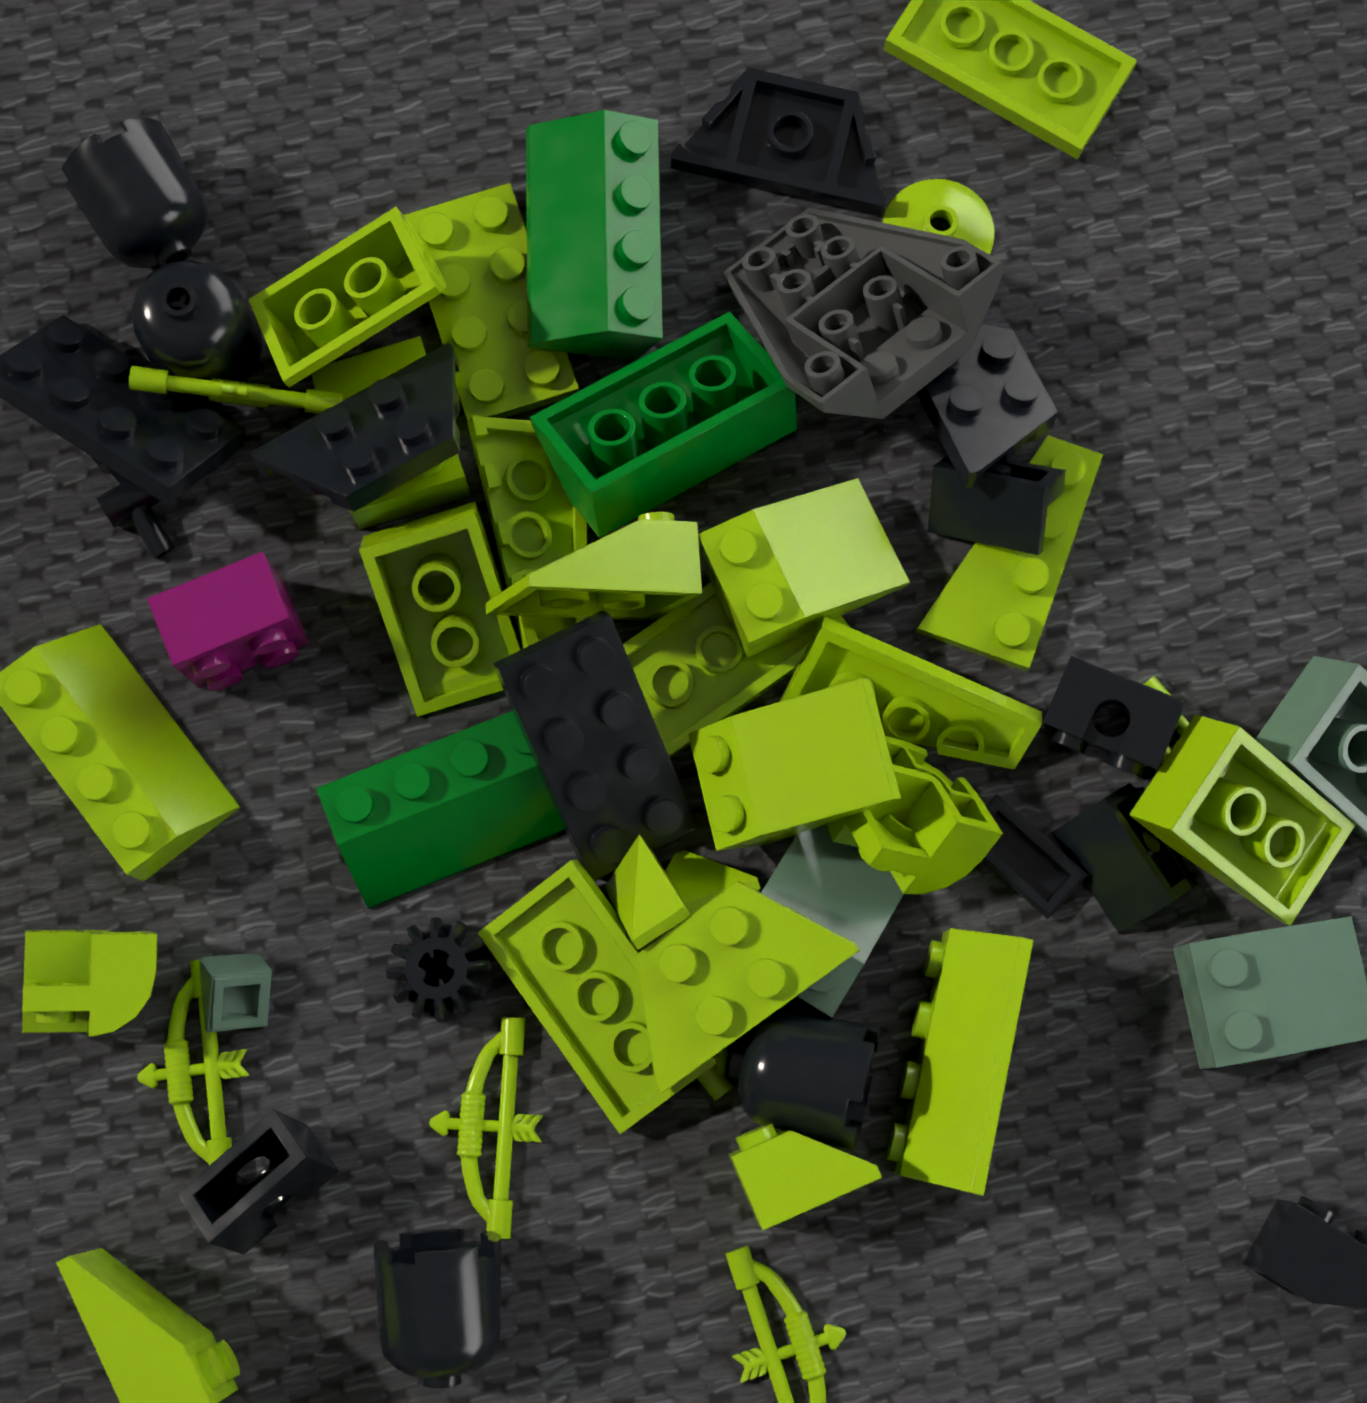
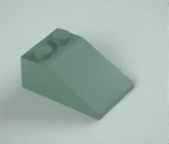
[1255,656,1367,841]
[761,824,904,1018]
[1173,916,1367,1069]

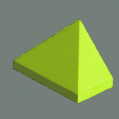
[604,834,691,950]
[665,850,761,914]

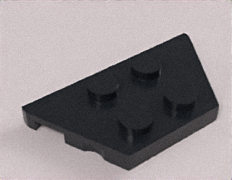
[671,68,887,216]
[917,324,1058,489]
[250,342,460,512]

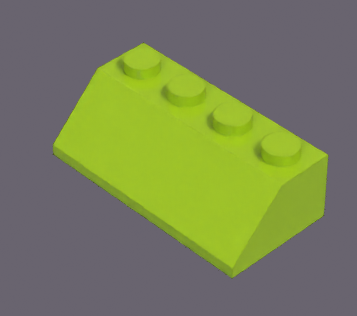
[0,624,241,882]
[887,928,1033,1196]

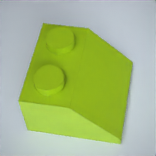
[728,1123,882,1231]

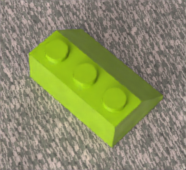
[248,206,447,388]

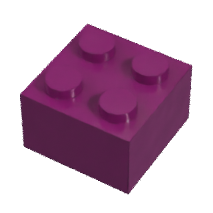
[147,551,309,691]

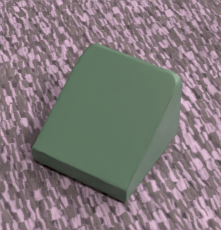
[200,953,272,1033]

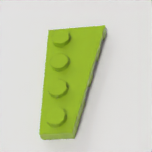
[467,416,587,649]
[916,435,1103,672]
[779,616,1042,770]

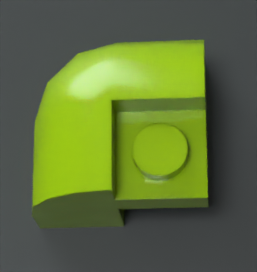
[827,736,1003,894]
[22,930,157,1037]

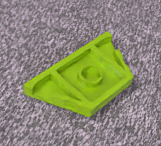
[635,881,860,1094]

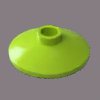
[882,179,995,255]

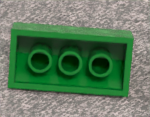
[526,110,663,360]
[530,312,797,538]
[316,711,565,909]

